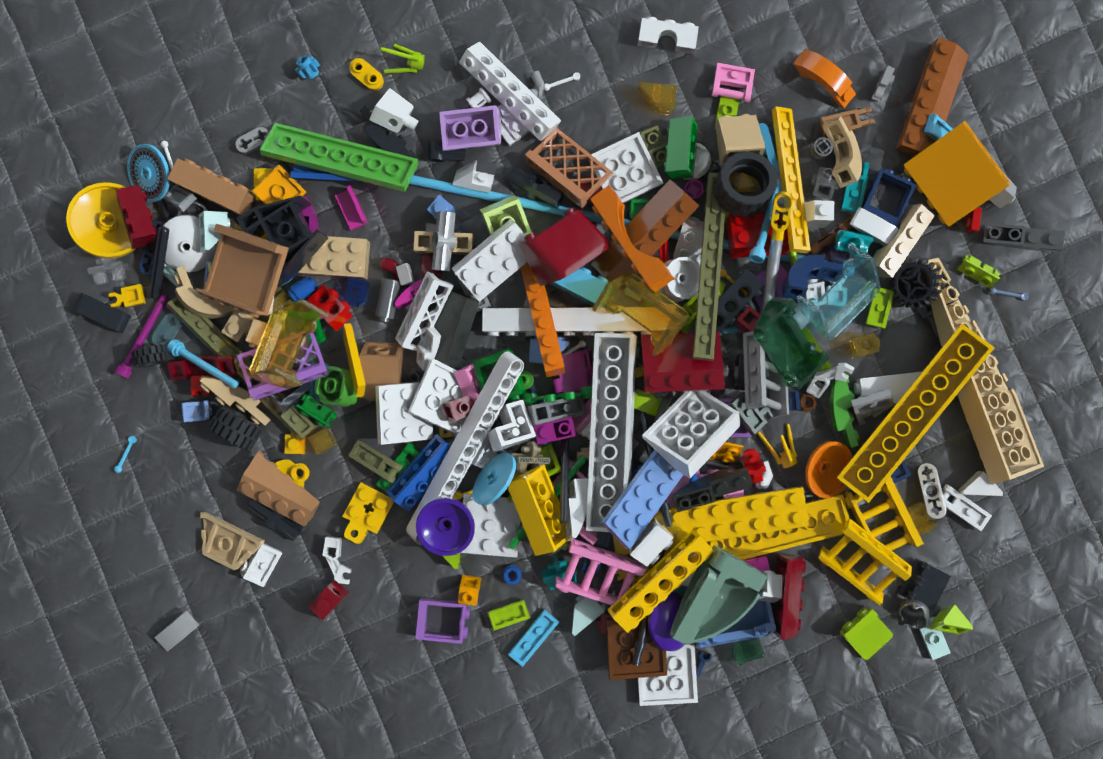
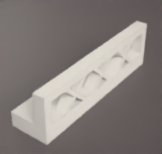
[395,272,453,351]

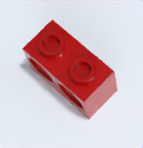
[307,285,353,331]

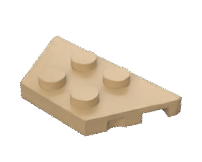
[200,512,265,570]

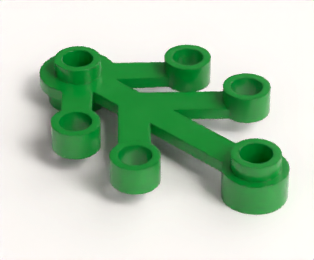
[521,386,592,406]

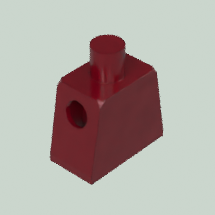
[309,580,349,620]

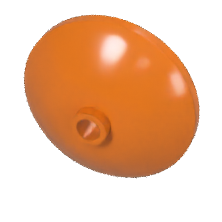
[805,441,853,499]

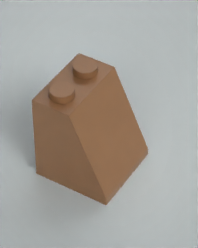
[359,342,404,401]

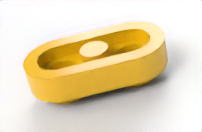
[349,58,384,91]

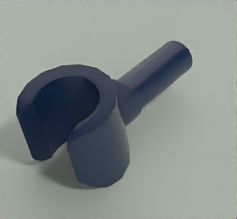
[696,650,712,677]

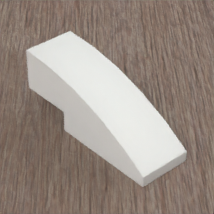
[850,207,899,247]
[565,478,588,541]

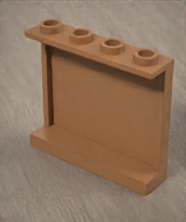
[195,223,289,317]

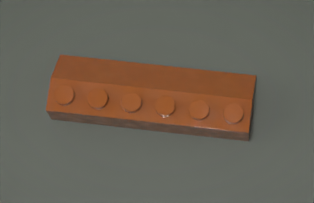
[895,37,969,156]
[591,180,699,291]

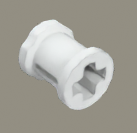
[466,88,491,108]

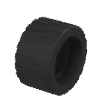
[713,151,778,218]

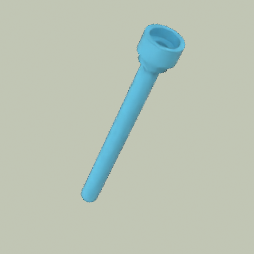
[749,180,781,263]
[167,339,238,388]

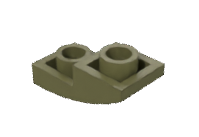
[639,125,667,168]

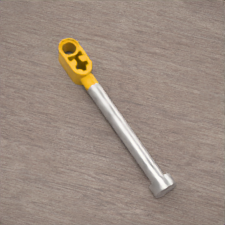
[758,191,792,344]

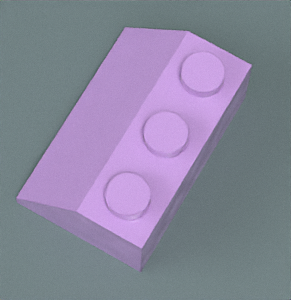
[439,105,502,151]

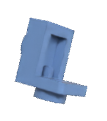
[181,400,212,423]

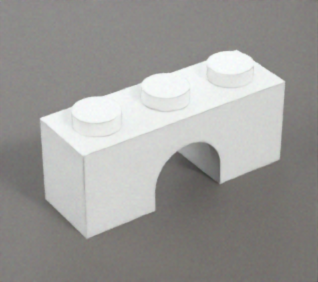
[637,17,699,54]

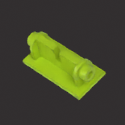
[957,255,1000,288]

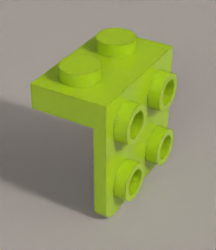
[839,606,893,660]

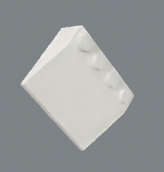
[642,391,740,478]

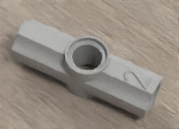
[431,211,456,271]

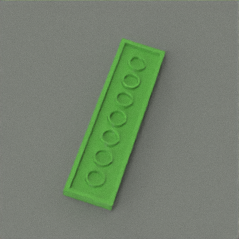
[260,123,418,192]

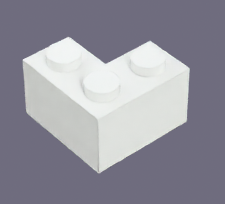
[487,400,536,452]

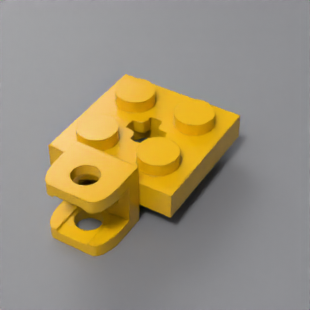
[342,483,394,544]

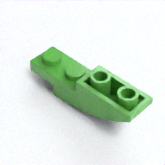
[829,372,859,448]

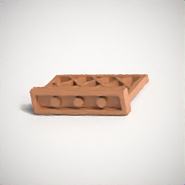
[525,128,613,208]

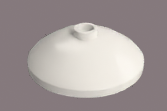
[164,215,215,272]

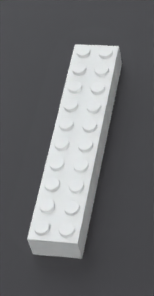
[586,333,637,532]

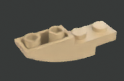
[199,376,270,425]

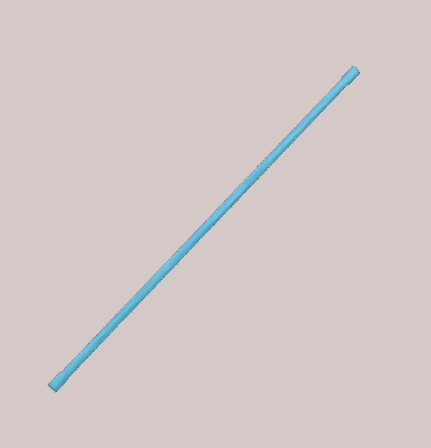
[409,175,855,276]

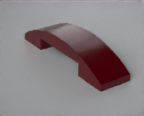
[167,355,238,381]

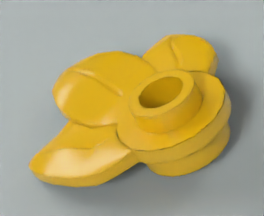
[275,460,310,488]

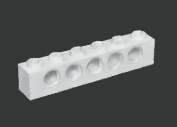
[459,42,561,141]

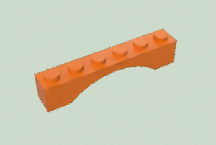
[591,185,675,293]
[520,262,565,377]

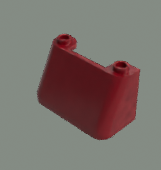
[518,207,611,286]

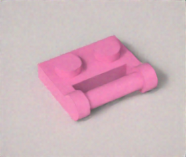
[712,63,755,103]

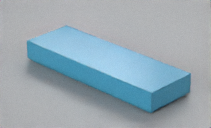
[508,609,559,667]

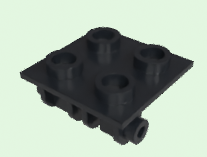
[899,558,951,610]

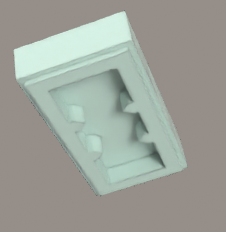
[919,616,950,660]

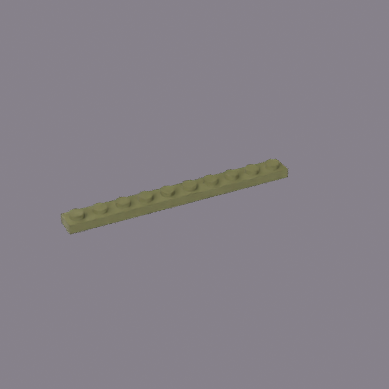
[692,172,725,361]
[167,296,316,441]

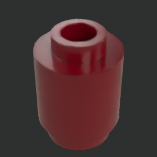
[420,253,442,279]

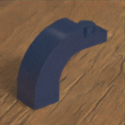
[782,255,843,300]

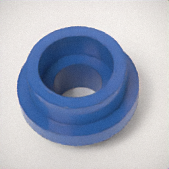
[502,565,521,585]

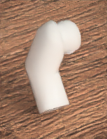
[755,461,773,489]

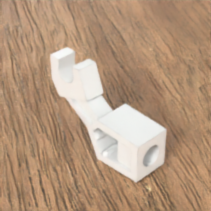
[806,363,854,398]
[322,536,351,584]

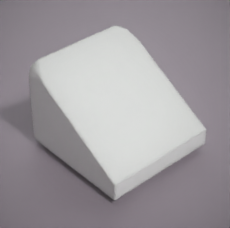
[396,263,415,285]

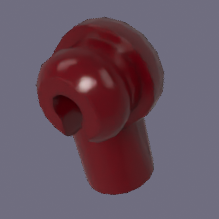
[379,258,399,281]

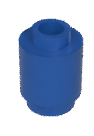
[288,276,317,303]

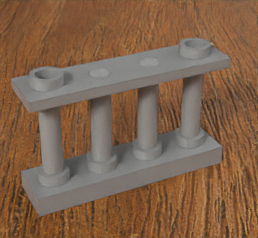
[743,329,789,418]

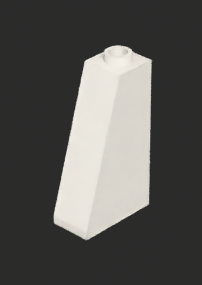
[854,372,922,405]

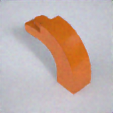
[793,49,856,108]

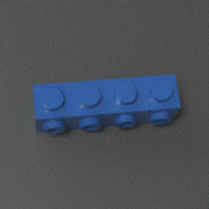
[386,434,451,512]

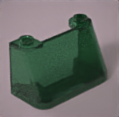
[753,297,830,389]

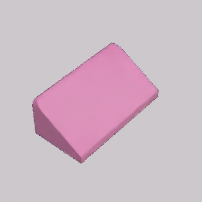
[454,363,481,402]

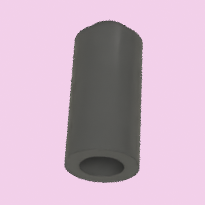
[375,278,400,323]

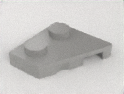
[851,389,894,426]

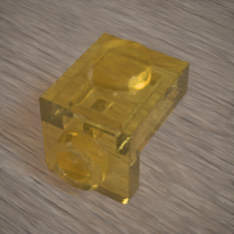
[906,501,937,535]

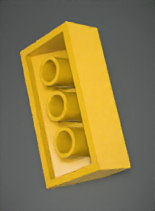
[508,464,567,556]

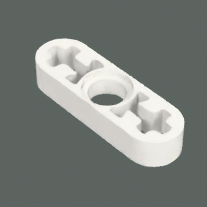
[918,463,947,519]

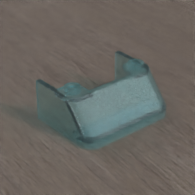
[797,244,880,340]

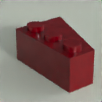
[116,185,157,249]

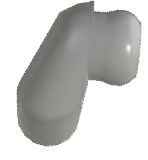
[530,71,545,99]

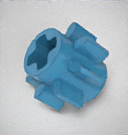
[295,55,320,80]

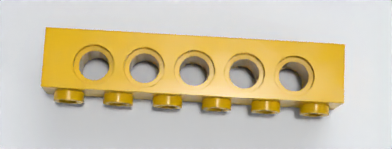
[608,529,715,633]

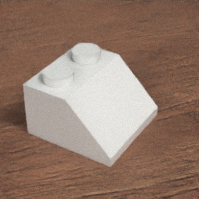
[629,519,674,566]

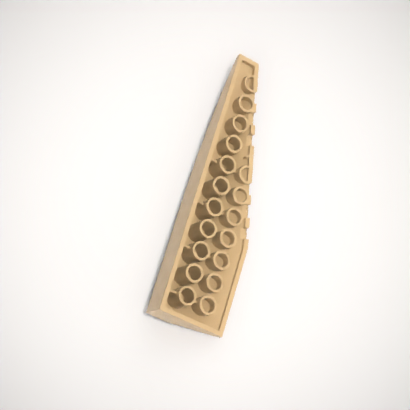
[925,258,1044,485]

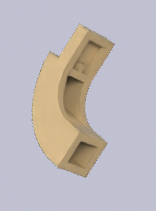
[822,116,862,188]
[174,266,234,318]

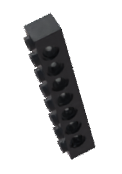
[641,269,764,399]

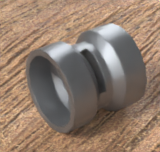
[810,137,833,160]

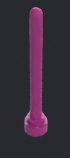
[115,294,168,379]

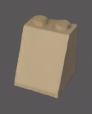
[716,114,765,166]

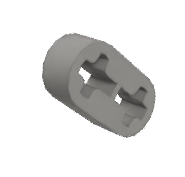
[236,127,269,155]

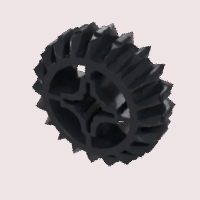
[890,257,944,309]

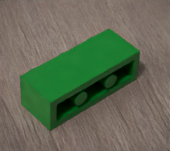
[664,116,698,179]

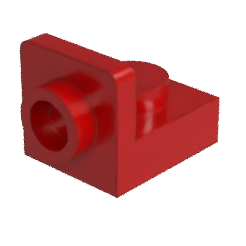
[964,207,982,234]

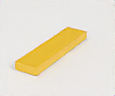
[343,323,366,397]

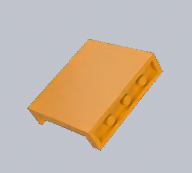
[904,121,1011,227]

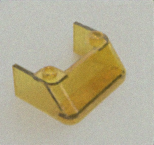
[592,272,690,356]
[248,299,328,388]

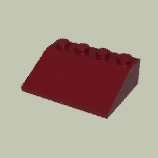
[641,332,725,394]
[772,554,806,640]

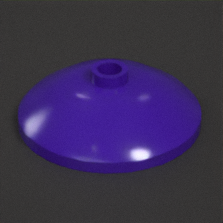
[416,498,475,556]
[648,592,685,651]

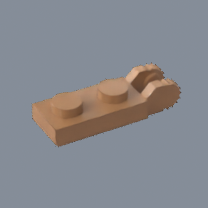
[819,107,875,138]

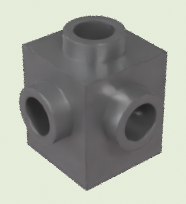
[811,167,839,200]

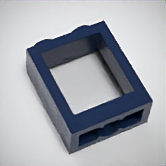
[862,168,916,227]

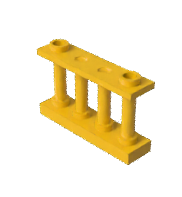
[844,476,924,561]
[818,519,912,605]

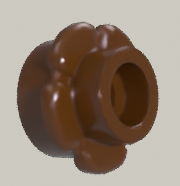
[799,393,816,412]

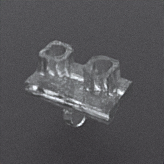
[87,258,129,285]

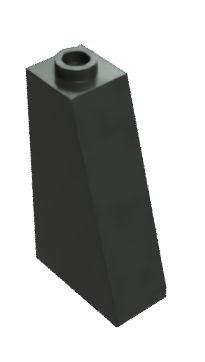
[434,287,479,367]

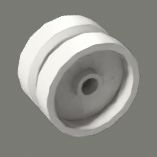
[657,257,700,303]

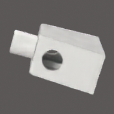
[369,88,419,133]

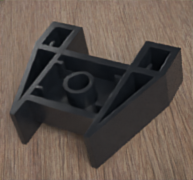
[237,195,328,287]

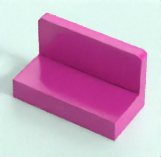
[335,185,368,231]

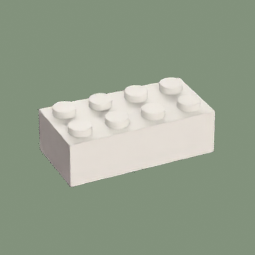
[452,219,527,302]

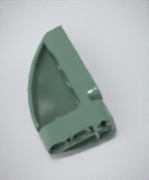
[670,545,768,644]

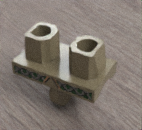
[510,441,550,473]

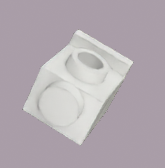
[758,571,782,603]

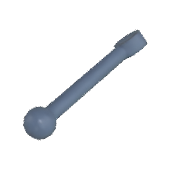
[989,287,1028,301]

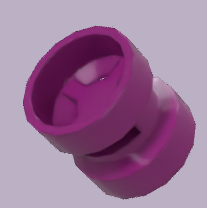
[683,180,703,201]

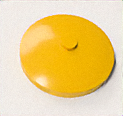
[66,183,135,259]

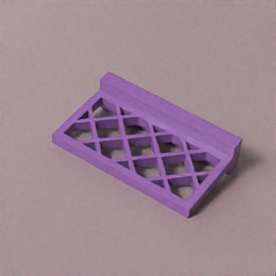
[237,329,329,401]

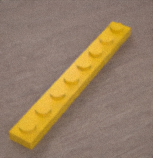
[772,106,811,253]

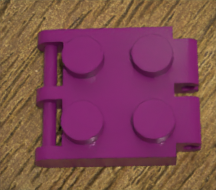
[552,349,593,394]

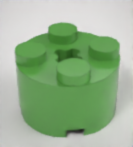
[315,366,358,407]

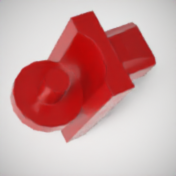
[739,448,766,483]

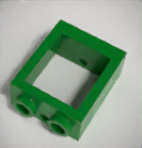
[473,349,527,406]

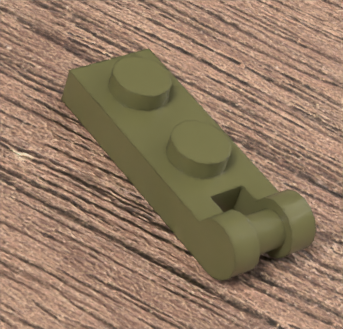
[348,439,403,483]

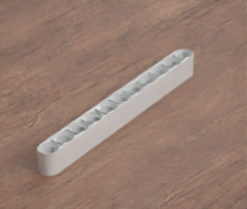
[406,352,524,545]

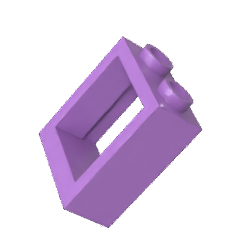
[415,598,470,644]

